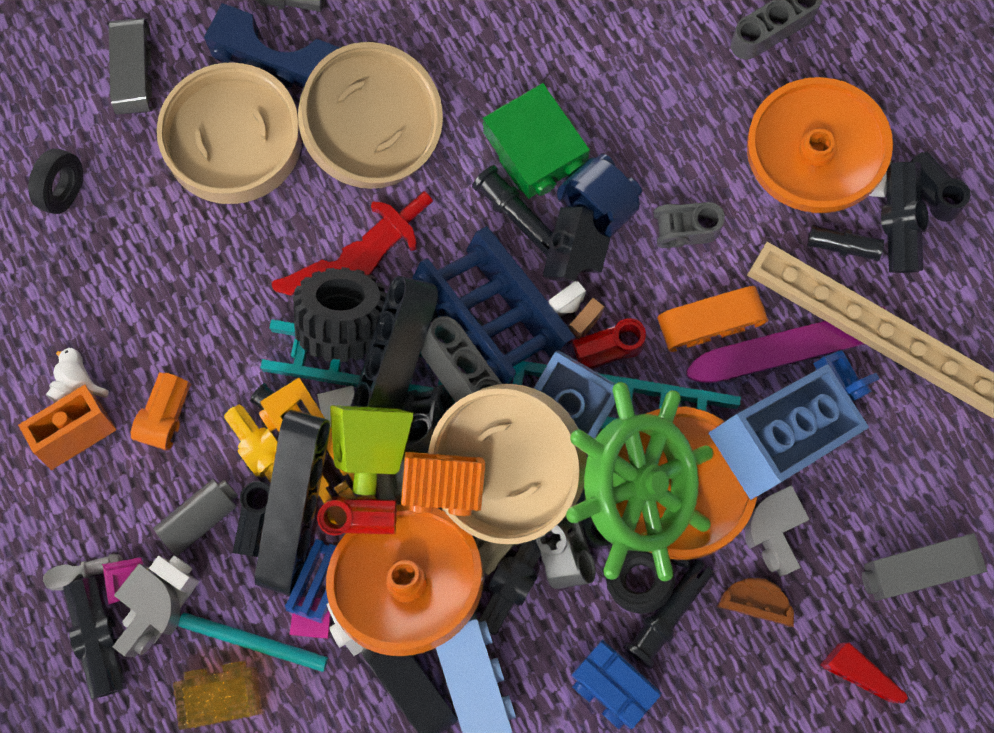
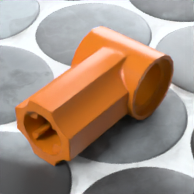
[131,372,191,451]

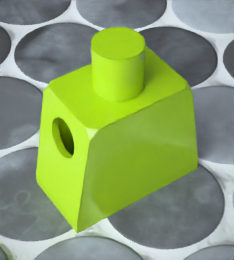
[330,405,413,495]

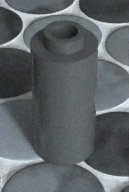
[153,478,238,556]

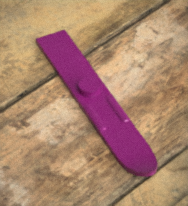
[686,306,886,383]

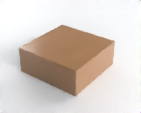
[569,298,604,340]

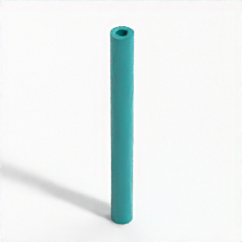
[178,612,329,672]

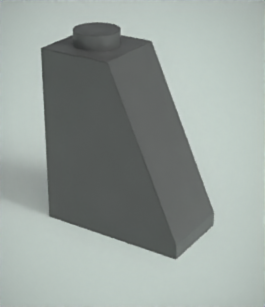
[862,533,988,601]

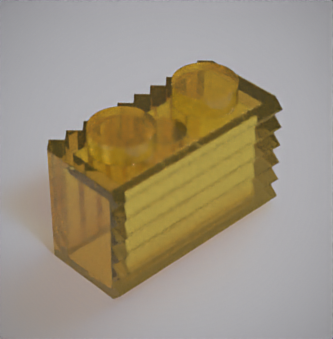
[173,661,263,730]

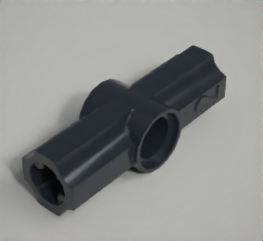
[881,162,929,273]
[63,576,127,699]

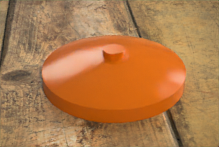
[747,77,893,213]
[616,407,757,560]
[326,505,484,656]

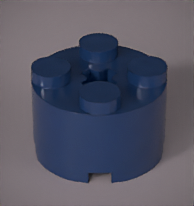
[557,154,642,238]

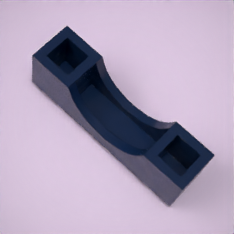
[204,3,340,88]

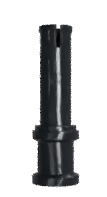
[472,165,553,258]
[623,559,715,669]

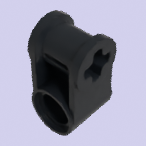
[404,385,453,453]

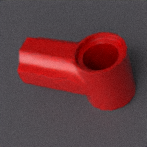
[572,318,646,369]
[317,496,397,536]

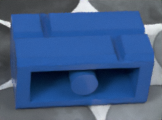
[570,639,662,730]

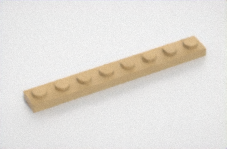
[747,242,994,419]

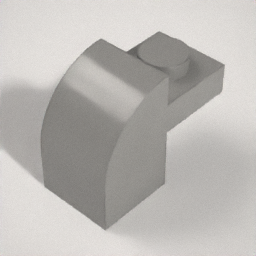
[745,485,810,577]
[112,564,180,658]

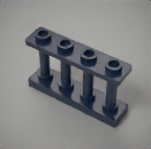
[412,226,575,384]

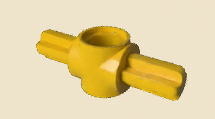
[224,404,278,483]

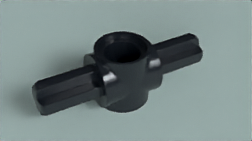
[478,536,548,635]

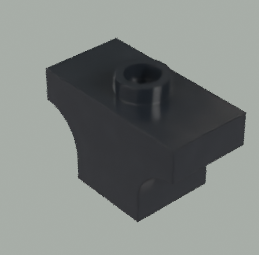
[542,207,611,281]

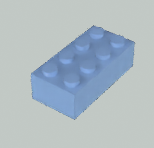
[534,350,615,438]
[709,364,869,500]

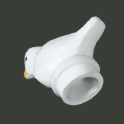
[46,348,109,403]

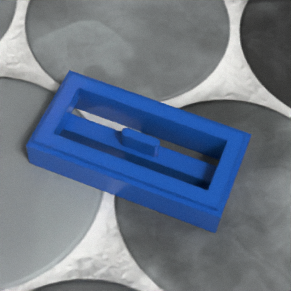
[285,539,336,623]

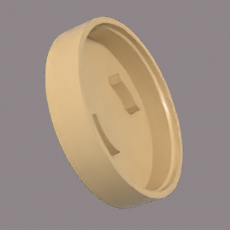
[298,42,443,189]
[157,63,303,204]
[428,384,587,544]

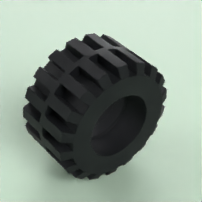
[293,267,387,362]

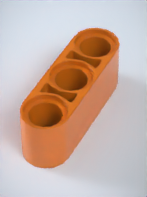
[657,286,768,352]

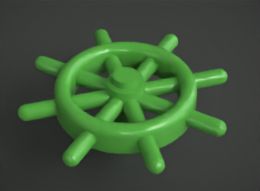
[566,382,714,581]

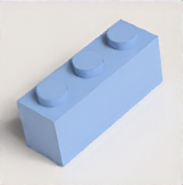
[436,612,516,733]

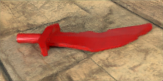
[271,191,433,296]

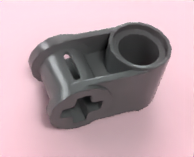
[653,202,725,248]
[536,517,596,589]

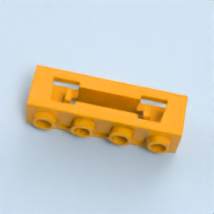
[259,378,376,525]

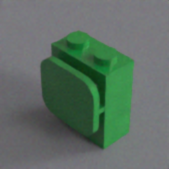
[483,83,590,199]

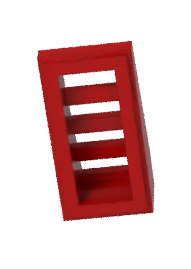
[820,642,908,704]

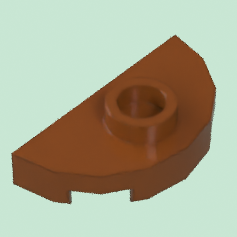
[717,578,794,627]

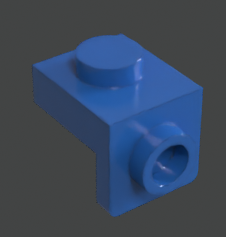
[813,350,880,402]

